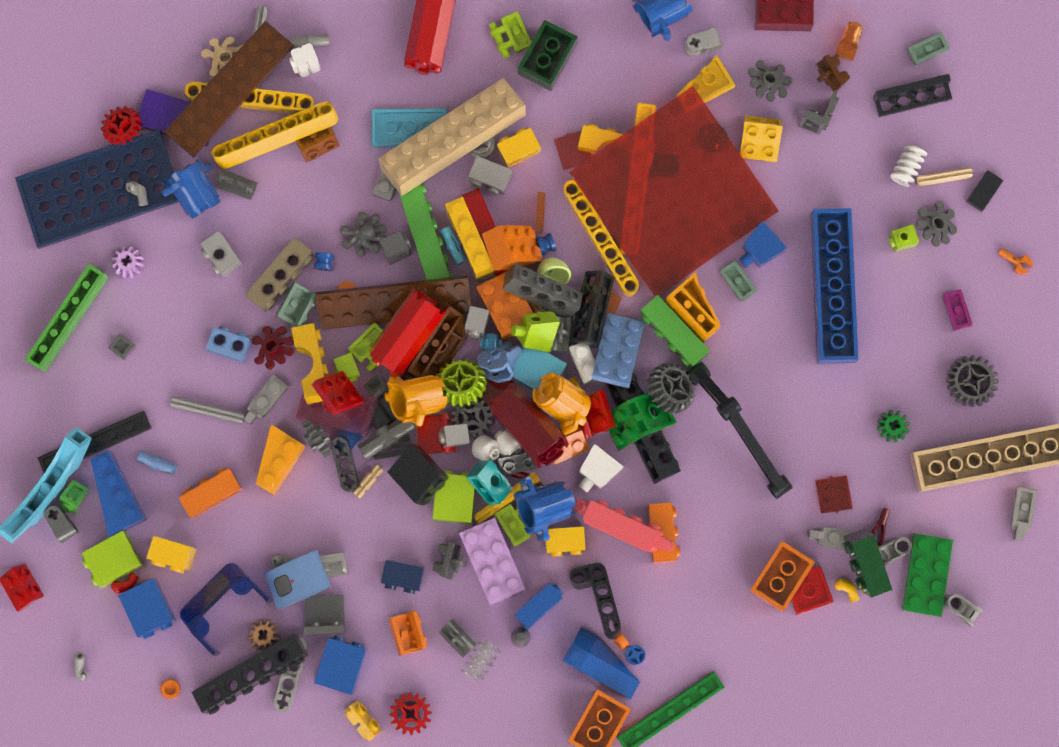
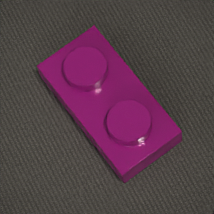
[942,289,973,332]

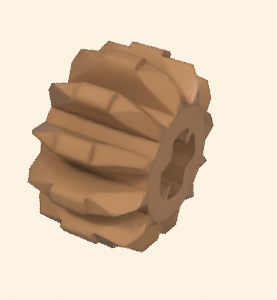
[247,619,281,651]

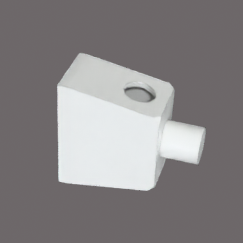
[578,444,624,493]

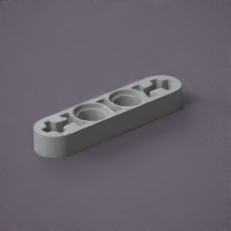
[274,637,308,712]

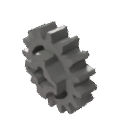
[451,398,492,439]
[301,419,332,458]

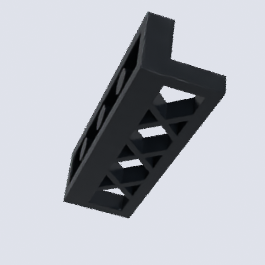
[873,74,953,117]
[569,270,614,348]

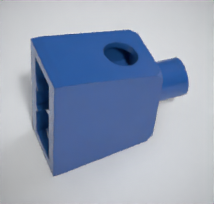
[739,221,787,268]

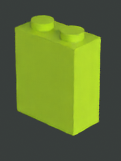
[433,470,475,524]
[81,531,144,588]

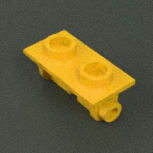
[344,700,382,742]

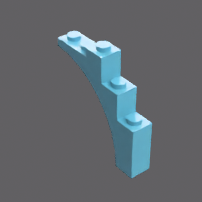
[0,427,92,544]

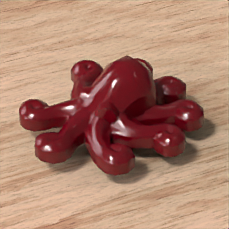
[252,326,294,370]

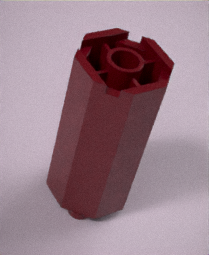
[490,383,569,468]

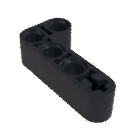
[570,563,621,640]

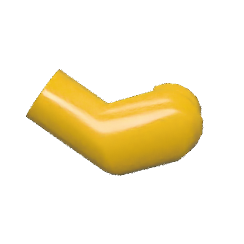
[834,578,860,603]

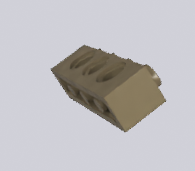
[245,237,314,312]

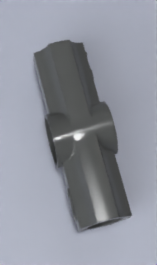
[357,420,415,460]

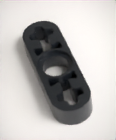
[331,436,359,492]

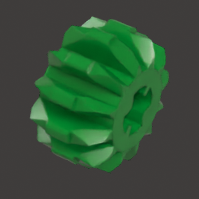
[877,410,910,443]

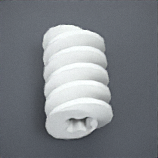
[890,145,927,187]

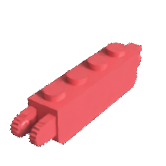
[574,498,674,553]

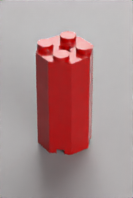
[404,0,456,75]
[369,288,446,377]

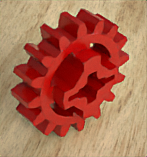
[100,105,142,146]
[389,692,432,735]

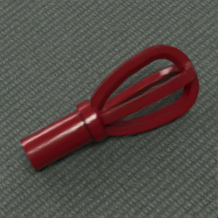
[871,508,890,547]

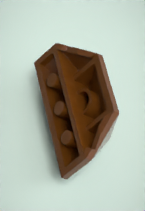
[406,305,466,378]

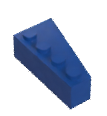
[90,450,147,537]

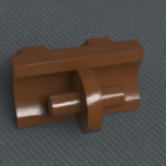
[816,54,850,92]

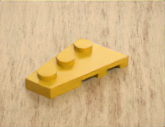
[676,55,735,113]

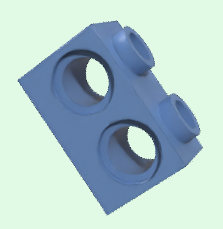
[206,326,252,363]

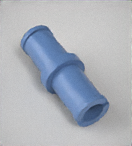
[137,451,177,476]

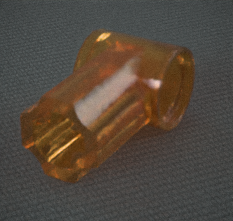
[835,22,864,62]

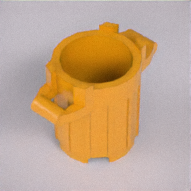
[532,373,591,435]
[385,374,447,426]

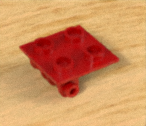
[417,413,456,454]

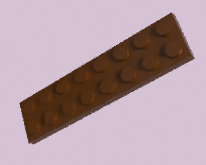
[164,21,294,158]
[315,276,472,330]

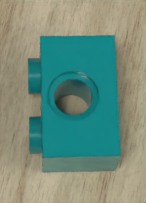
[466,460,513,505]

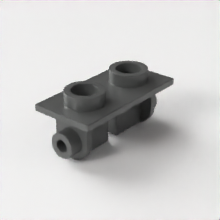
[216,170,258,200]
[498,453,538,476]

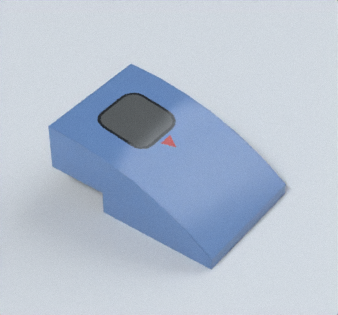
[264,550,331,610]

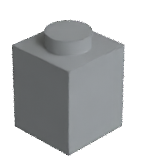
[438,424,470,448]

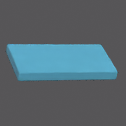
[372,108,447,148]

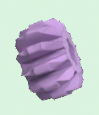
[111,246,144,279]

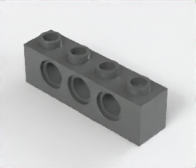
[502,263,583,318]

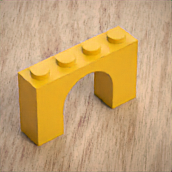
[445,197,494,282]

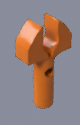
[998,248,1033,275]

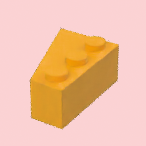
[664,273,721,344]
[256,424,306,496]

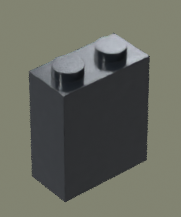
[387,444,449,506]

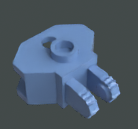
[477,342,521,383]

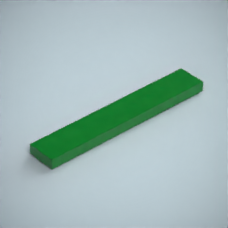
[617,671,725,747]

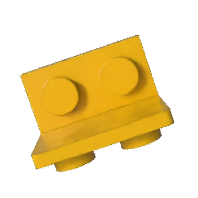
[740,115,783,162]

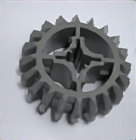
[946,355,999,407]
[646,362,696,414]

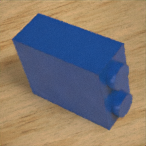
[118,578,176,640]
[514,583,563,630]
[314,635,367,695]

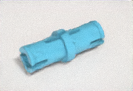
[439,226,467,265]

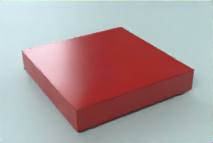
[791,565,834,615]

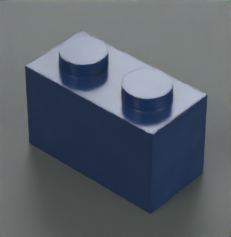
[381,560,425,594]

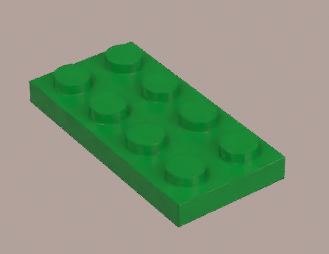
[902,533,953,617]

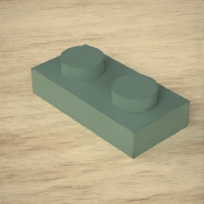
[907,32,950,66]
[719,261,757,303]

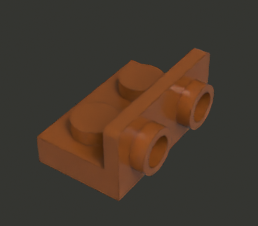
[295,127,340,162]

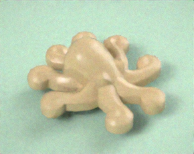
[201,37,243,77]

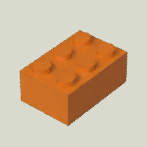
[482,225,543,270]
[476,271,533,342]
[750,541,815,613]
[568,689,631,747]

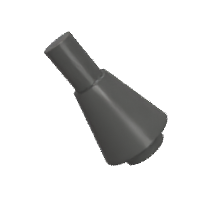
[511,628,530,647]

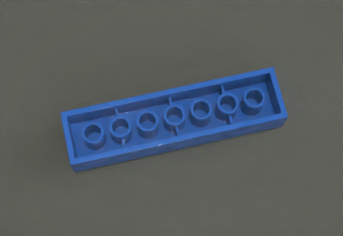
[810,208,859,364]

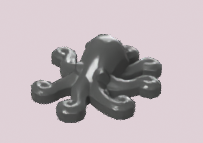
[748,60,792,102]
[916,201,957,247]
[340,211,387,257]

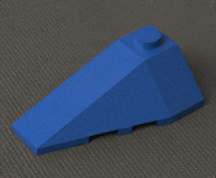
[563,627,640,699]

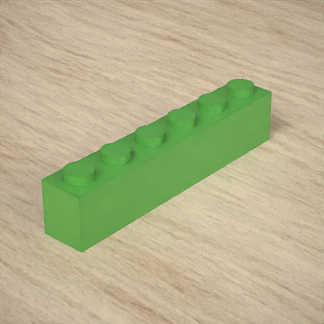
[399,182,454,280]
[24,264,109,373]

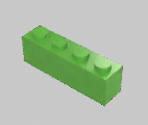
[640,295,710,368]

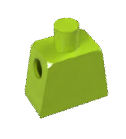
[511,311,560,352]

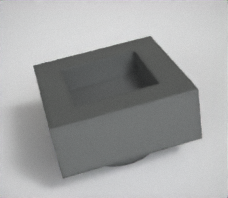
[108,333,136,360]
[363,374,389,400]

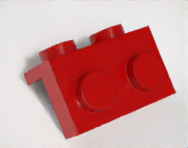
[588,390,616,434]
[0,564,44,612]

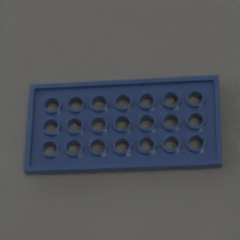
[15,130,179,249]

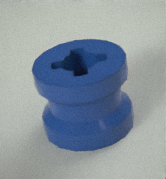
[536,233,556,256]
[314,252,334,271]
[625,645,646,665]

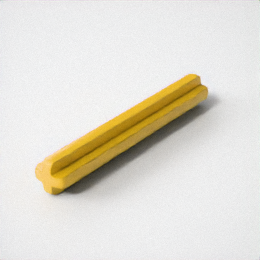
[473,472,540,524]

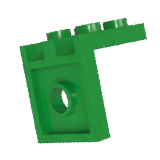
[608,392,677,451]

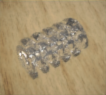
[461,639,501,682]

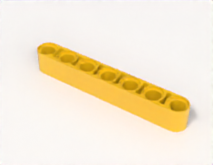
[185,82,315,114]
[211,101,338,169]
[563,180,639,297]

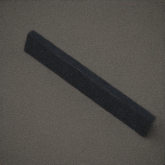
[38,411,152,473]

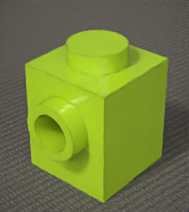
[888,224,919,252]
[333,353,361,383]

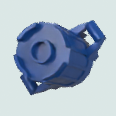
[632,0,693,41]
[162,159,220,219]
[514,477,576,542]

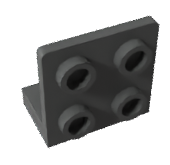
[798,90,839,135]
[303,594,345,635]

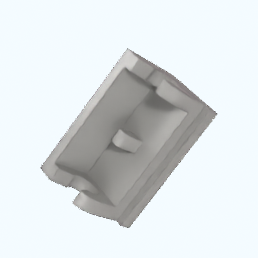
[320,552,348,578]

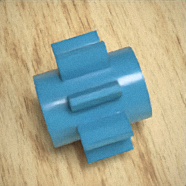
[480,334,503,351]

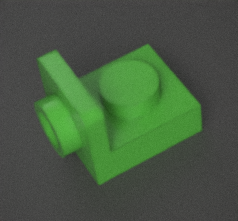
[60,480,89,515]

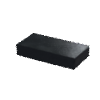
[966,170,1004,212]

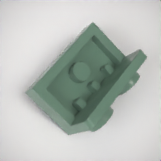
[275,282,316,327]

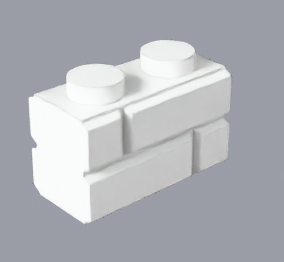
[289,43,321,78]
[569,343,597,386]

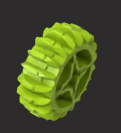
[436,358,487,408]

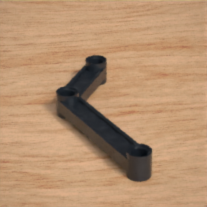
[686,361,793,499]

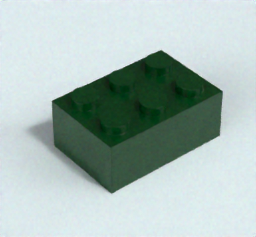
[518,20,578,91]
[842,528,893,598]

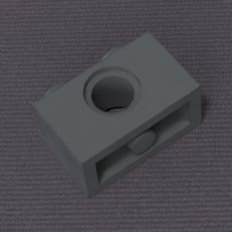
[379,231,412,265]

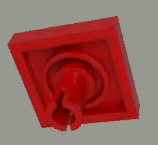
[312,371,364,415]

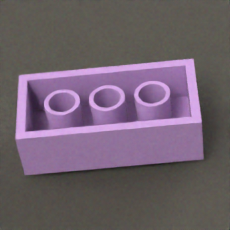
[459,518,526,606]

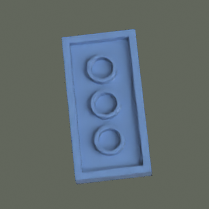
[591,313,645,388]

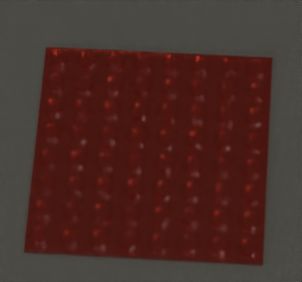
[569,86,779,297]

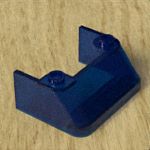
[180,563,273,656]

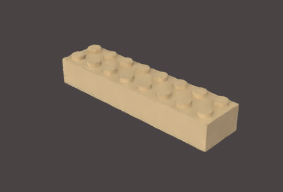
[378,78,526,196]
[909,424,1059,493]

